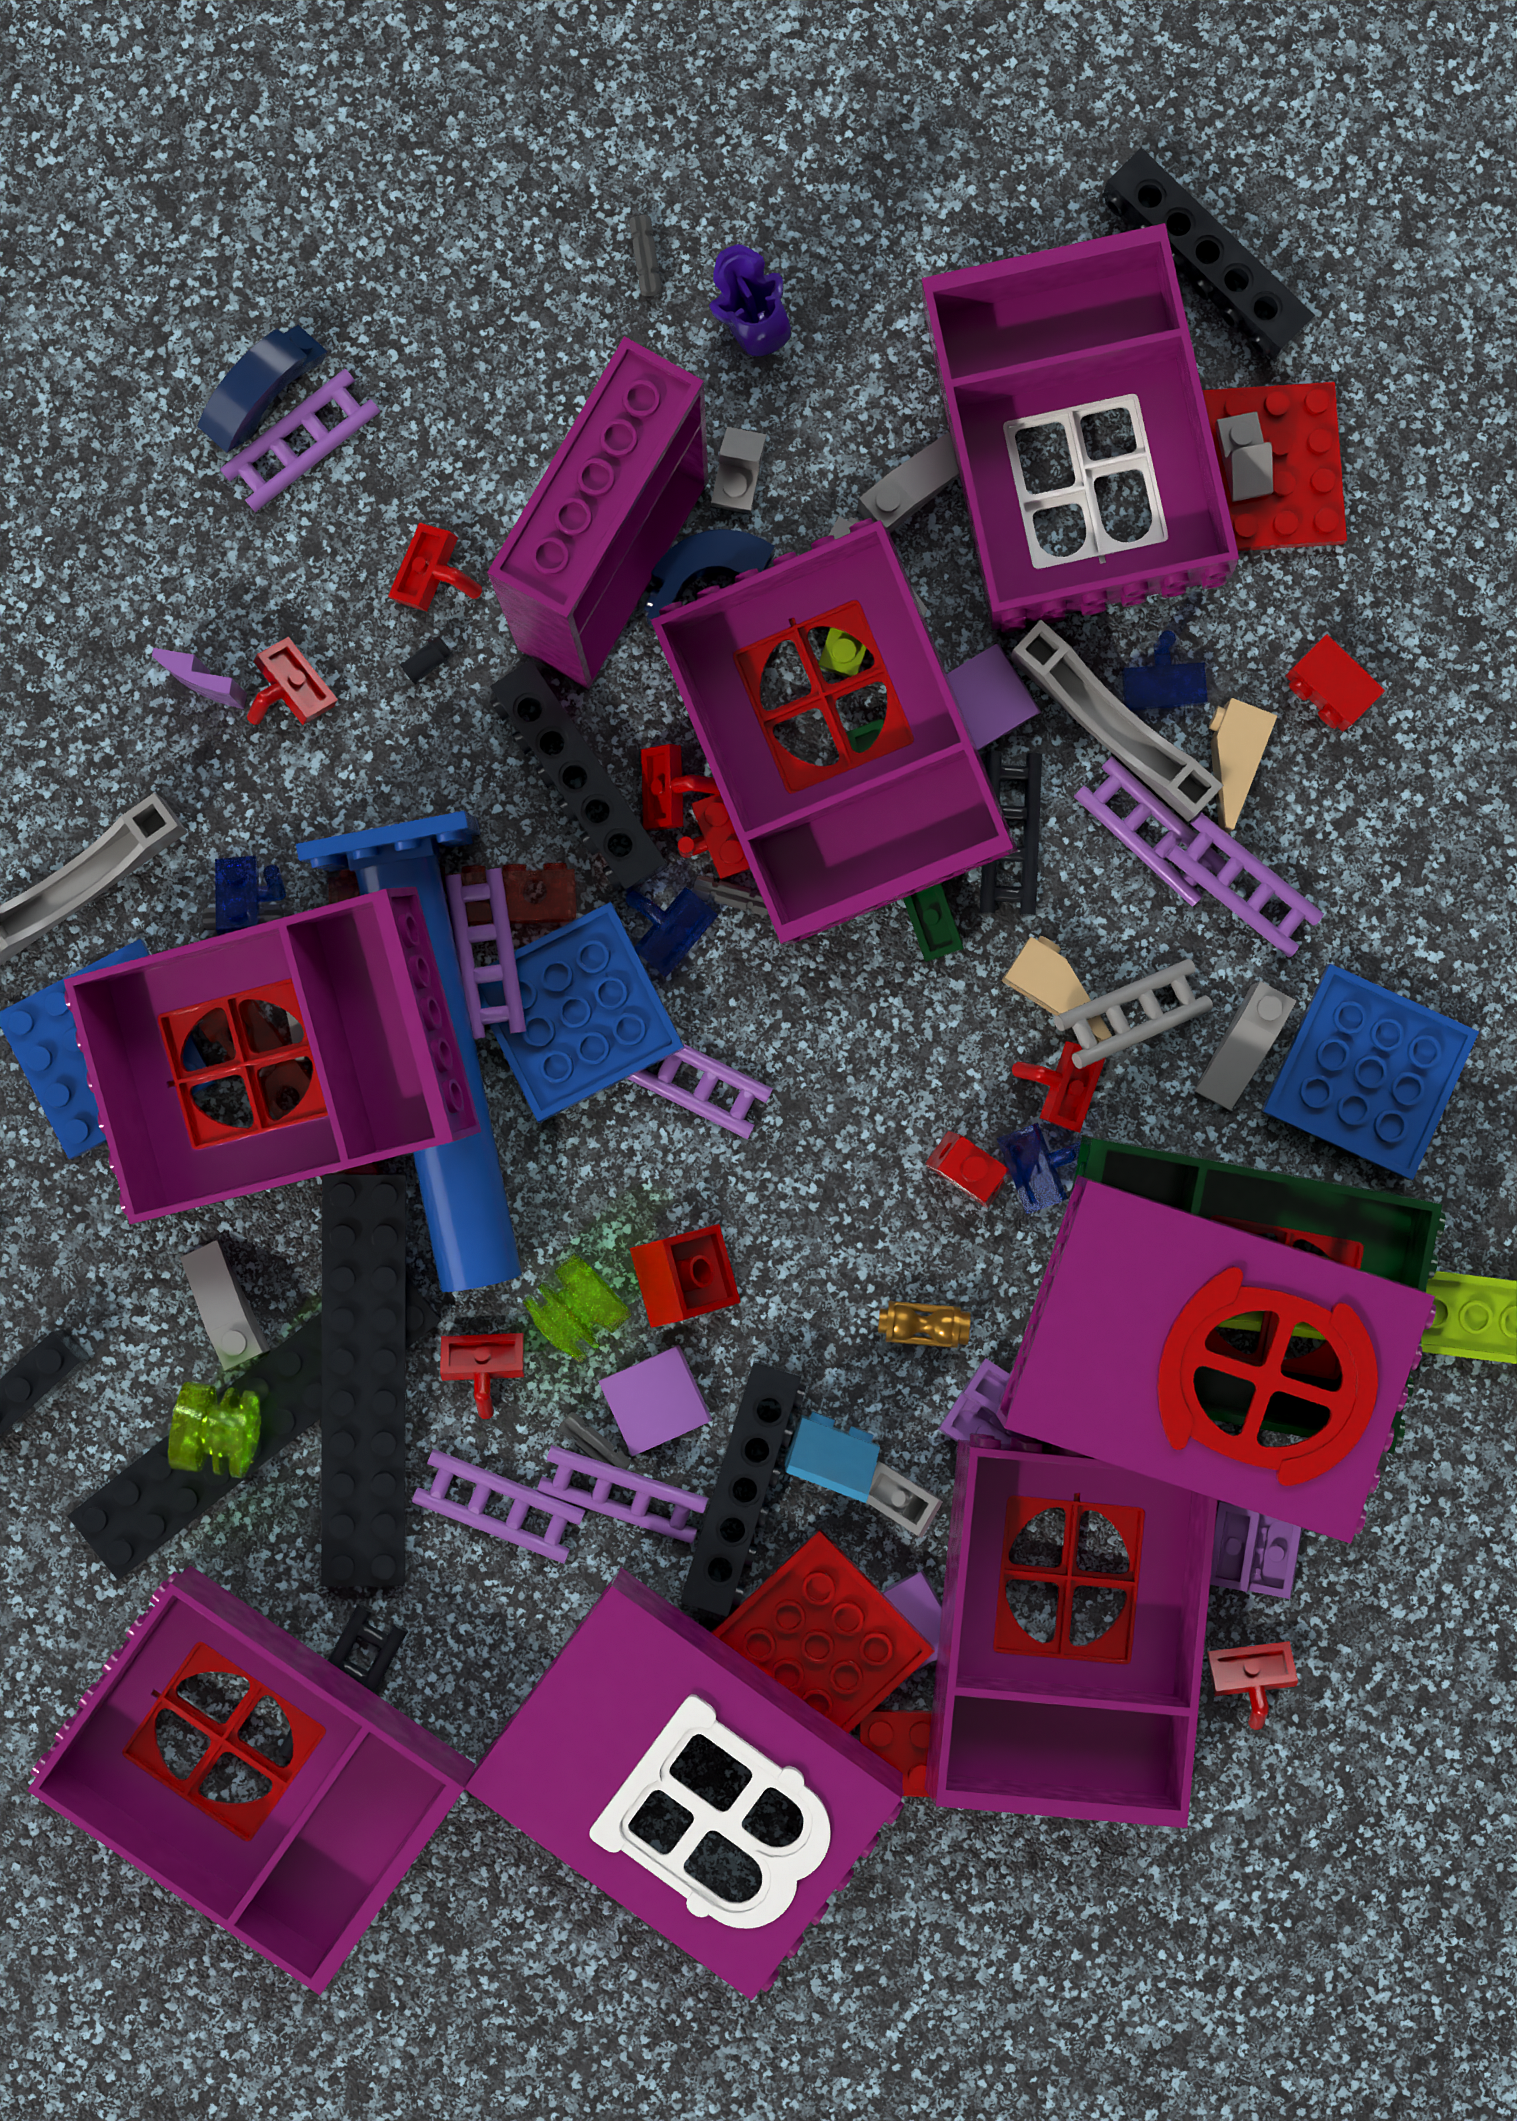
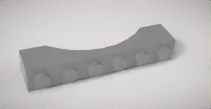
[1009,620,1224,822]
[0,793,188,966]

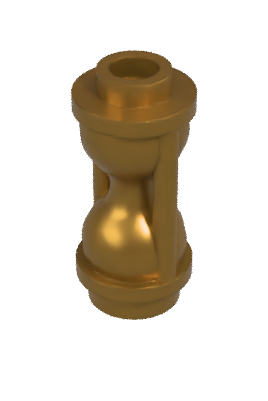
[878,1301,971,1348]

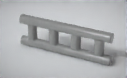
[1054,959,1213,1069]

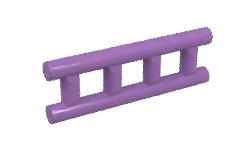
[220,368,380,513]
[1074,756,1227,907]
[1166,812,1324,957]
[444,868,526,1039]
[627,1043,773,1140]
[537,1445,708,1544]
[412,1449,586,1564]

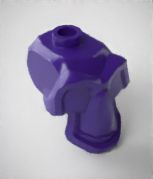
[709,244,792,357]

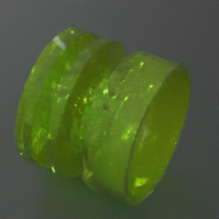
[522,1252,633,1364]
[168,1381,261,1478]

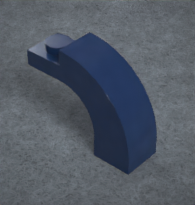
[197,325,328,453]
[644,529,775,628]

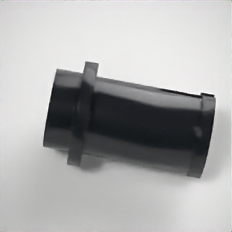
[399,636,453,685]

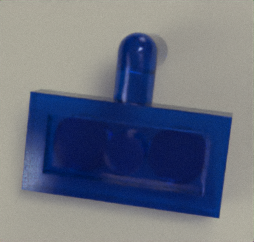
[1122,630,1208,710]
[215,855,287,936]
[626,887,718,977]
[997,1122,1081,1214]

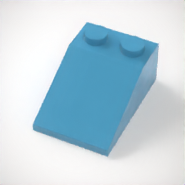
[784,1411,880,1503]

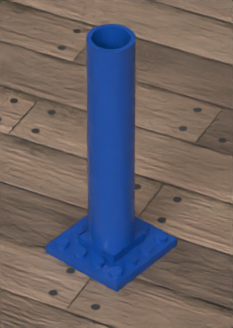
[296,811,522,1292]

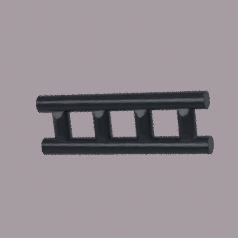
[979,751,1042,916]
[278,1604,408,1759]

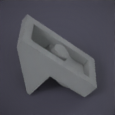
[1215,412,1273,502]
[711,427,767,514]
[866,1461,943,1538]

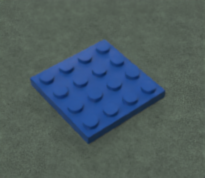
[478,902,685,1123]
[0,939,217,1159]
[1261,964,1479,1180]

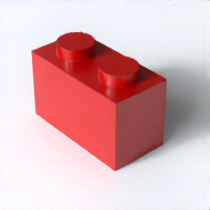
[1285,634,1385,732]

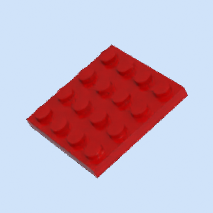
[1202,382,1347,551]
[710,1528,935,1733]

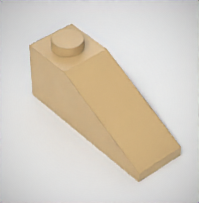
[1209,698,1277,834]
[1001,936,1112,1042]

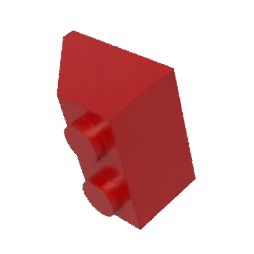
[629,1224,741,1328]

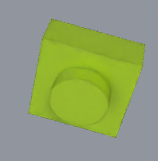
[819,628,867,678]

